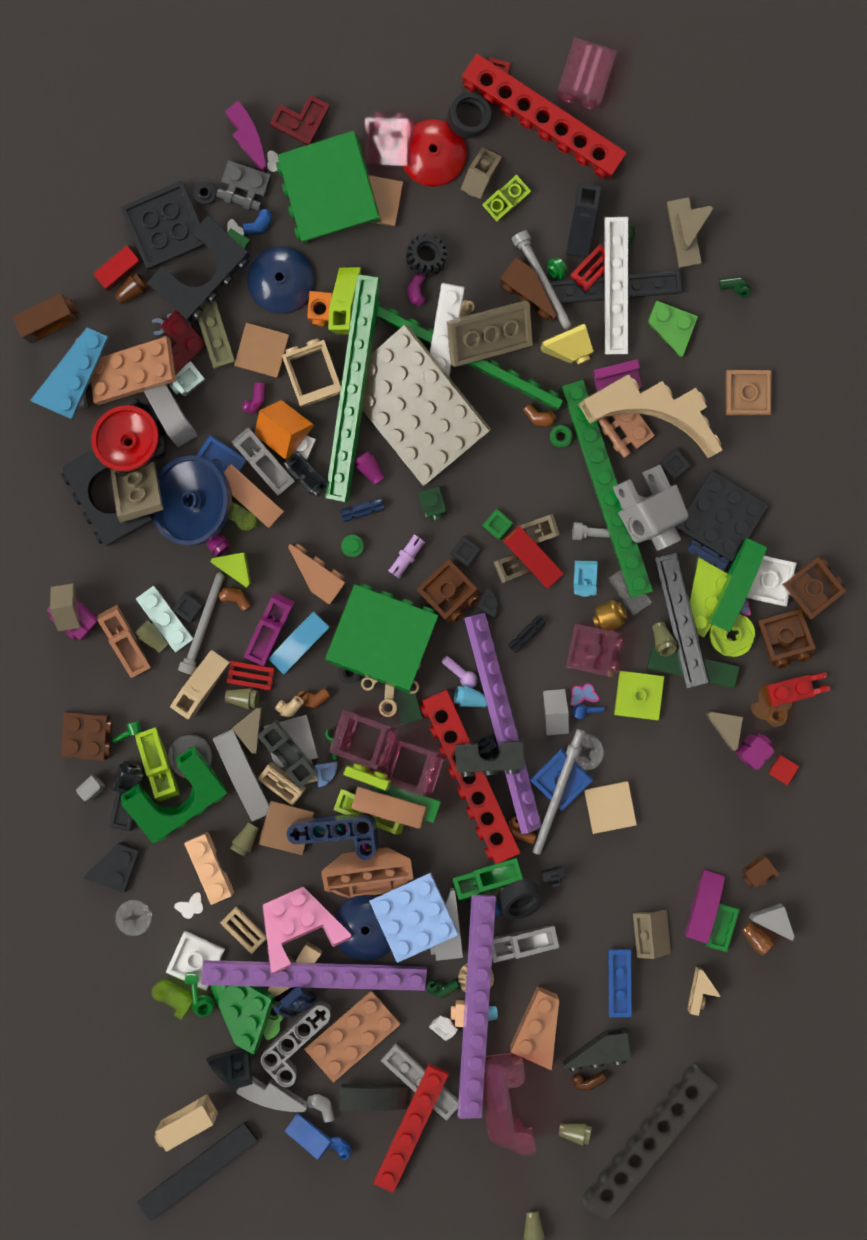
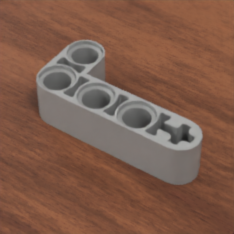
[144,384,197,447]
[261,1001,332,1087]

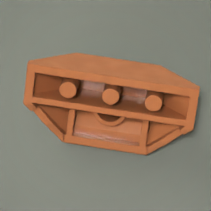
[321,847,414,898]

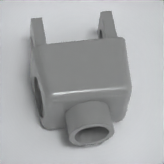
[613,465,689,551]

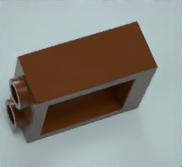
[12,293,79,344]

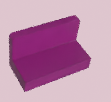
[592,359,642,392]

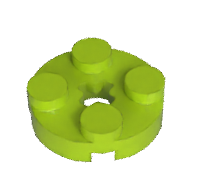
[709,613,755,657]

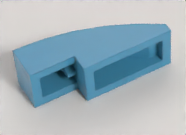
[269,612,330,674]

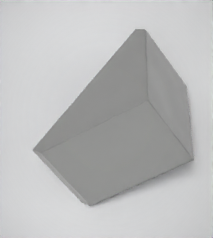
[543,689,569,735]
[749,903,794,941]

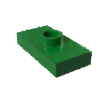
[705,903,740,952]

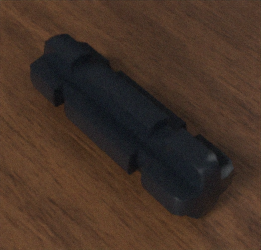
[508,616,545,653]

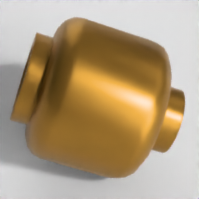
[593,600,628,632]

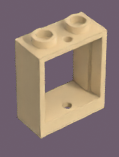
[282,339,341,408]
[155,1094,218,1152]

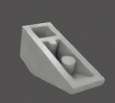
[430,888,463,961]

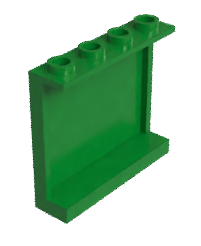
[276,131,381,245]
[325,583,438,693]

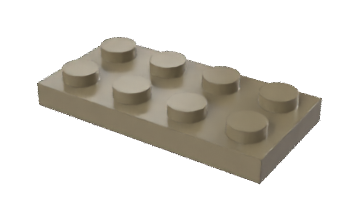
[446,301,533,367]

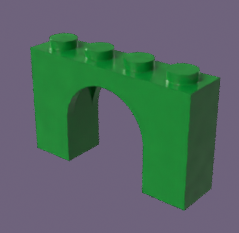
[120,746,227,844]

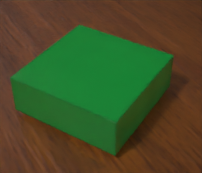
[482,509,513,540]

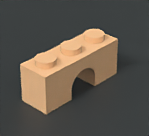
[184,831,234,905]

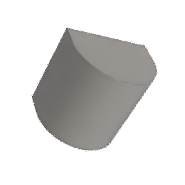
[76,774,106,802]

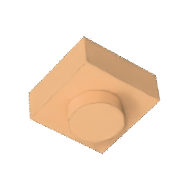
[451,1000,465,1027]

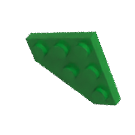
[210,985,276,1054]

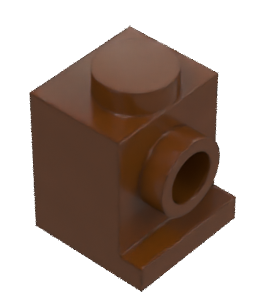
[742,854,780,889]

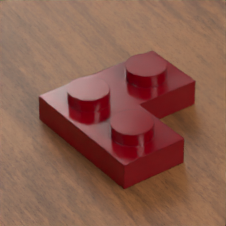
[270,95,330,145]
[160,311,206,375]

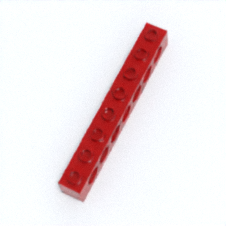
[462,54,627,180]
[420,689,520,864]

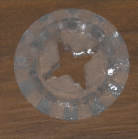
[570,734,604,770]
[116,900,151,936]

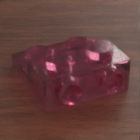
[365,112,413,166]
[566,624,624,677]

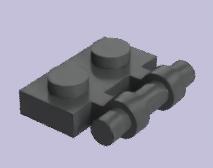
[216,160,271,211]

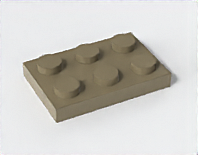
[110,461,163,523]

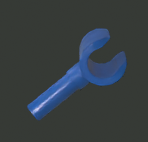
[572,704,605,719]

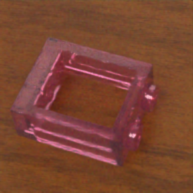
[329,710,398,770]
[377,737,445,797]

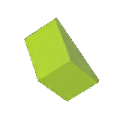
[210,553,251,588]

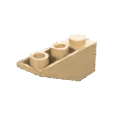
[170,650,230,719]

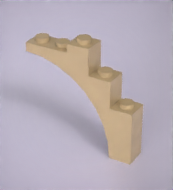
[578,374,722,458]

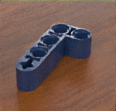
[286,813,379,860]

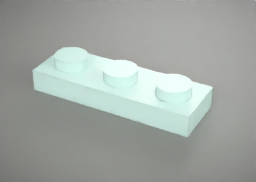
[136,586,193,652]

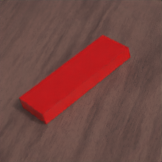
[503,526,564,589]

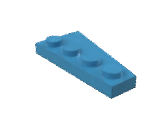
[30,328,109,420]

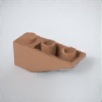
[288,544,346,605]

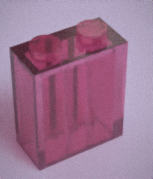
[557,38,617,109]

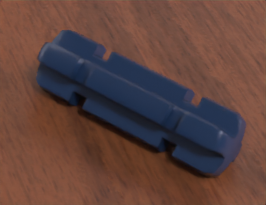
[340,498,384,522]
[687,540,729,571]

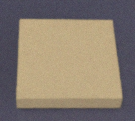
[584,781,637,834]

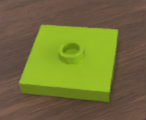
[614,671,664,720]

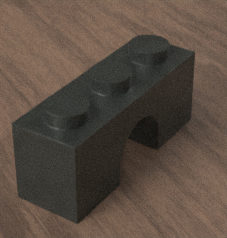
[257,720,318,788]
[455,740,524,776]

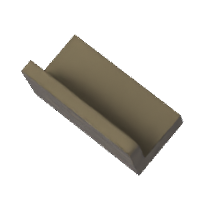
[633,910,671,959]

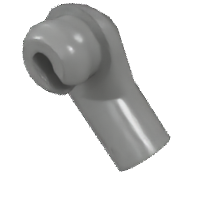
[307,1094,335,1122]

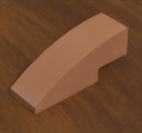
[224,464,284,528]
[97,605,151,678]
[351,787,427,829]

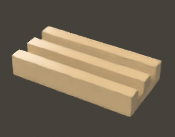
[258,761,306,806]
[220,906,267,954]

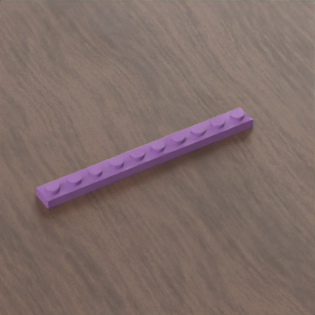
[464,613,541,834]
[458,895,496,1119]
[201,960,427,991]

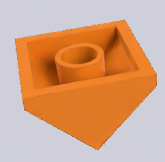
[254,400,314,460]

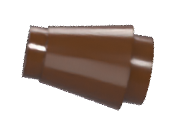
[114,273,148,304]

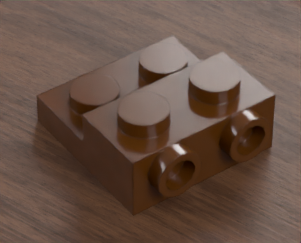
[782,557,846,620]
[416,559,482,624]
[758,609,816,669]
[61,712,113,761]

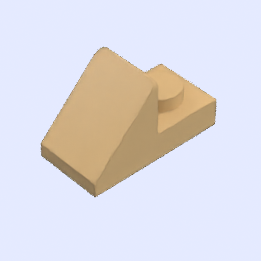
[687,966,721,1016]

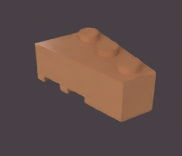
[510,986,559,1071]

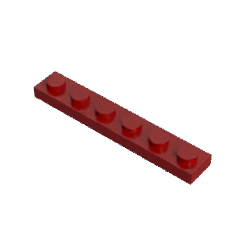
[373,1063,449,1193]

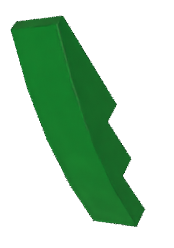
[708,537,767,632]

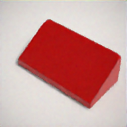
[93,246,141,291]

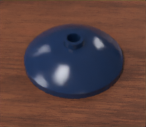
[248,247,314,314]
[334,895,391,961]

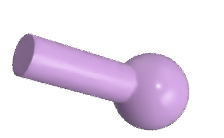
[442,656,478,688]

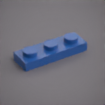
[608,949,632,1017]

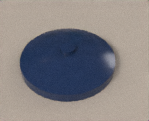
[151,455,232,546]

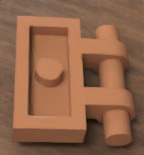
[598,413,655,458]

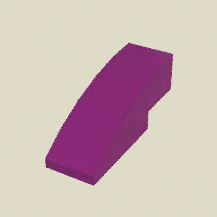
[225,101,267,173]
[244,592,295,667]
[684,869,725,944]

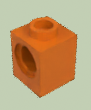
[307,291,333,326]

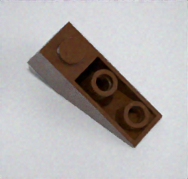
[500,257,556,321]

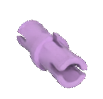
[388,535,425,579]

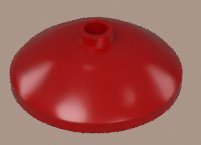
[400,119,467,187]
[92,405,159,472]

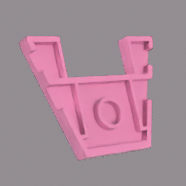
[263,887,352,975]

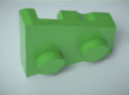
[648,301,698,358]

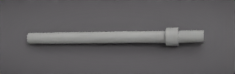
[532,729,585,855]

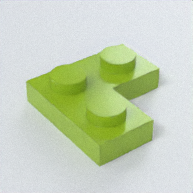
[343,762,392,790]

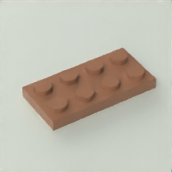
[91,337,176,405]
[304,989,401,1083]

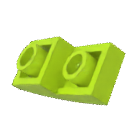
[482,175,532,222]

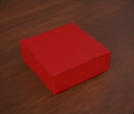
[768,754,799,786]

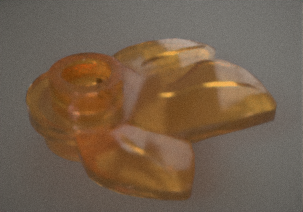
[750,685,793,727]

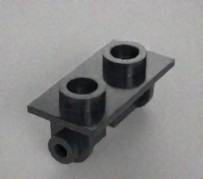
[283,451,329,497]

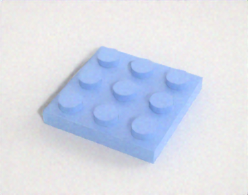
[369,873,459,963]

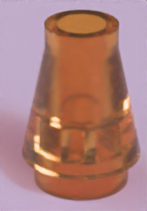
[741,922,774,956]

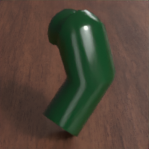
[719,277,751,298]
[427,979,461,998]

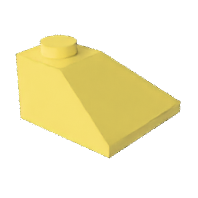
[541,324,593,365]

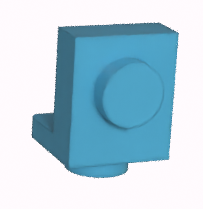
[573,561,598,597]

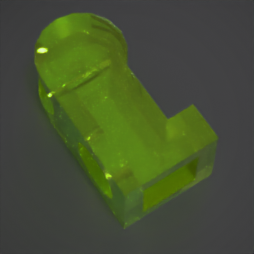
[228,502,257,531]
[152,980,193,1019]

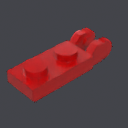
[766,672,831,707]

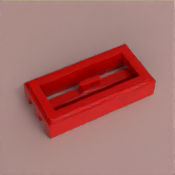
[570,245,605,291]
[226,661,275,690]

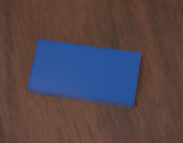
[285,1113,333,1160]

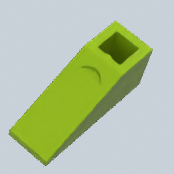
[328,267,361,335]

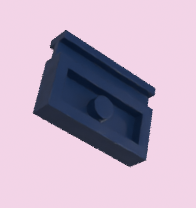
[273,986,316,1019]

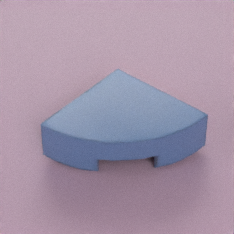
[315,761,337,787]

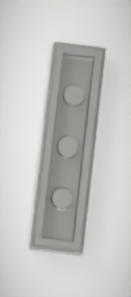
[381,1043,459,1121]

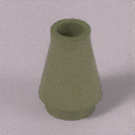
[135,620,168,653]
[652,622,677,656]
[225,688,259,710]
[230,823,259,857]
[559,1123,592,1146]
[523,1211,545,1240]

